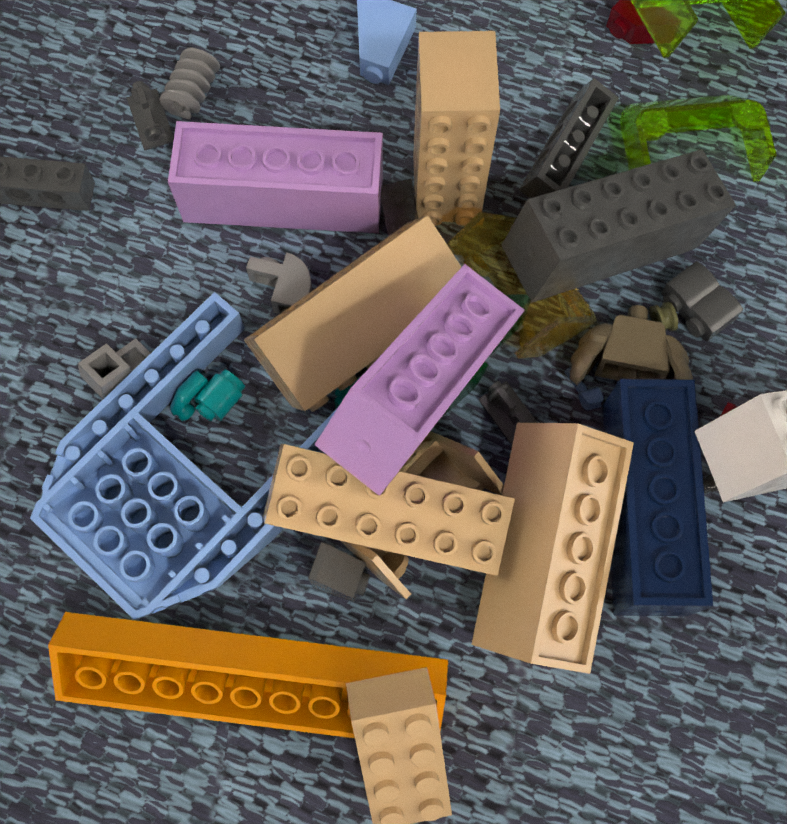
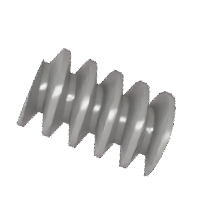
[159,47,220,119]

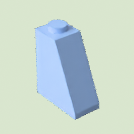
[357,0,417,85]

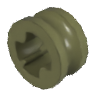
[649,301,678,332]

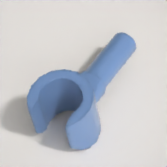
[565,367,603,410]

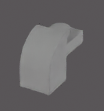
[246,252,313,314]
[78,338,151,399]

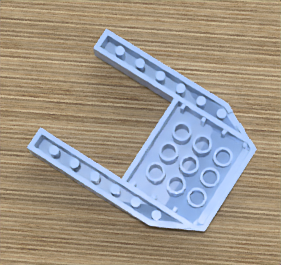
[30,292,339,620]

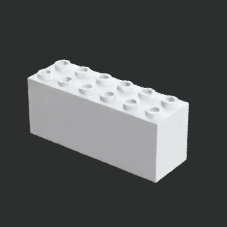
[694,390,787,502]

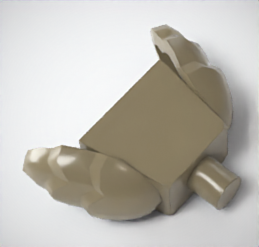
[569,305,693,386]

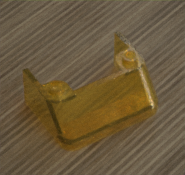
[447,212,596,359]

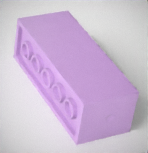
[168,121,383,233]
[315,264,525,496]

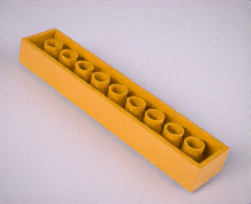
[48,612,448,738]

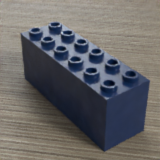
[602,379,713,617]

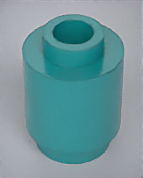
[194,369,245,422]

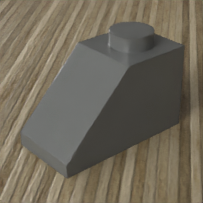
[308,542,370,602]

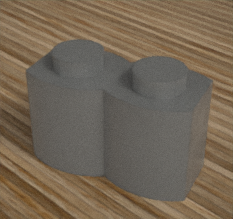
[661,261,743,342]

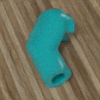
[170,370,208,421]

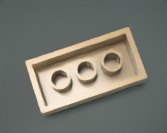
[346,667,452,824]

